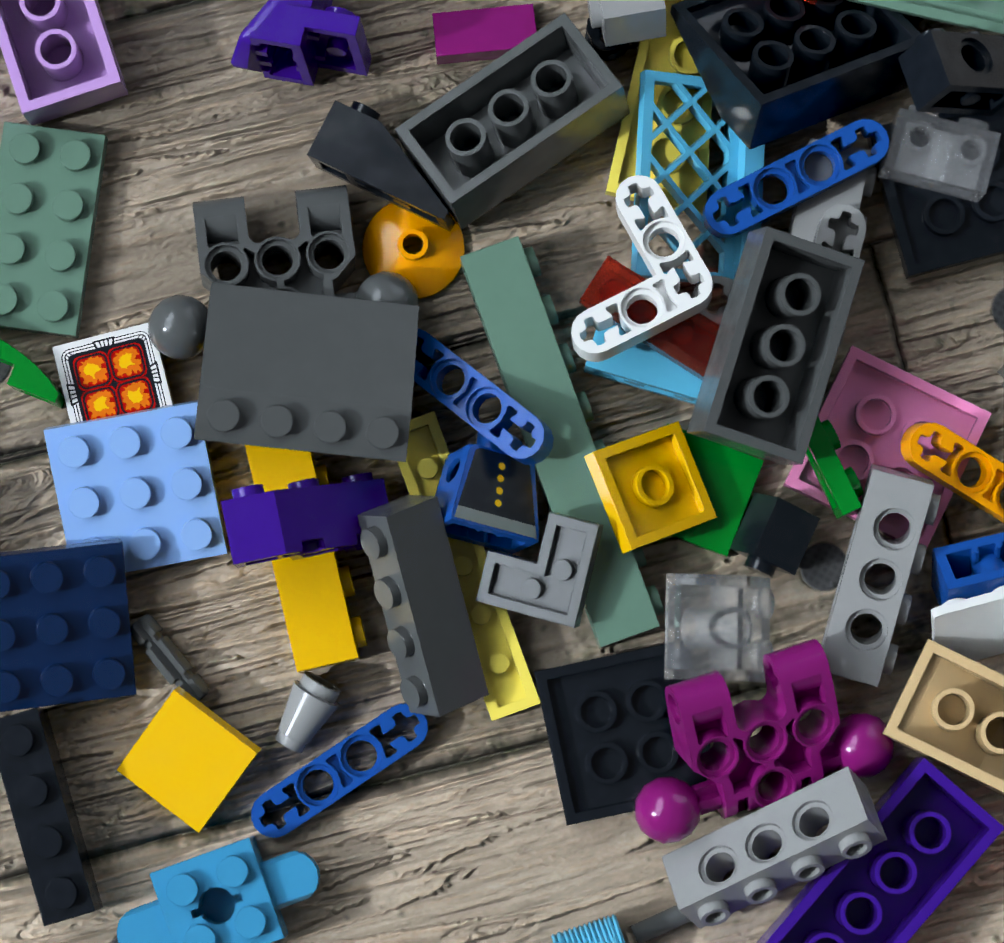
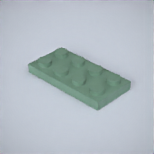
[0,122,108,339]

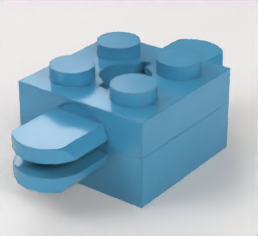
[117,836,320,943]

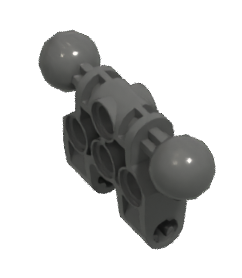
[148,185,419,360]

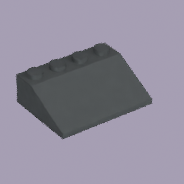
[194,283,419,462]

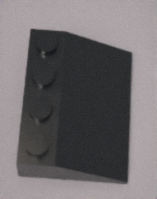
[670,0,921,149]

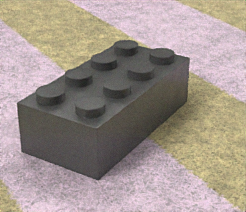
[395,13,630,229]
[687,226,865,465]

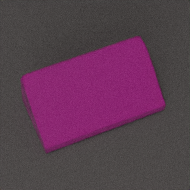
[432,4,537,65]

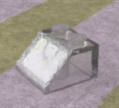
[664,573,775,683]

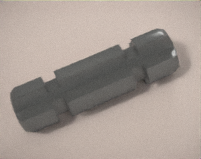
[130,614,210,701]

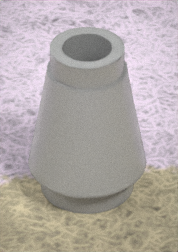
[275,671,341,753]

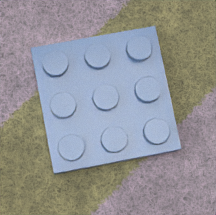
[43,400,228,573]

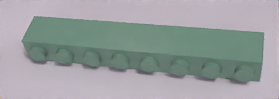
[460,236,665,649]

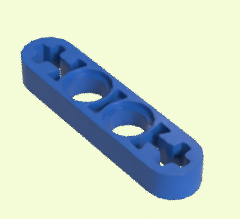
[702,119,889,239]
[414,328,554,465]
[251,704,428,838]

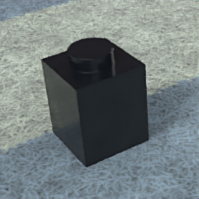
[730,493,820,578]

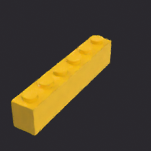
[245,445,367,673]

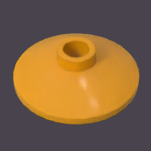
[363,203,465,299]

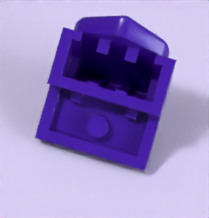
[231,0,372,86]

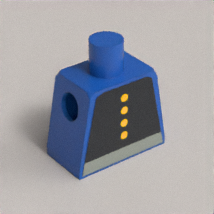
[435,430,539,554]

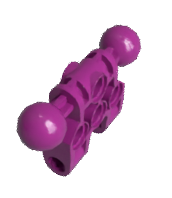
[634,639,895,844]

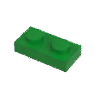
[806,416,864,519]

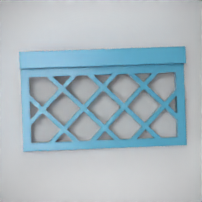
[630,70,765,283]

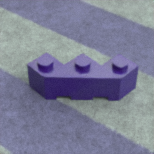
[221,472,389,568]

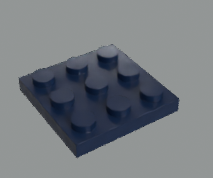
[0,539,136,712]

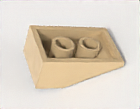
[882,639,1004,797]

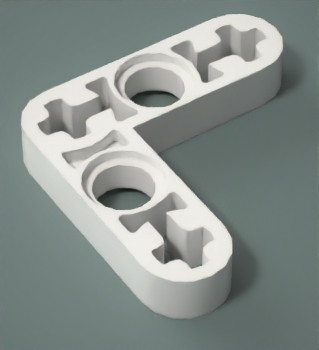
[571,175,713,362]

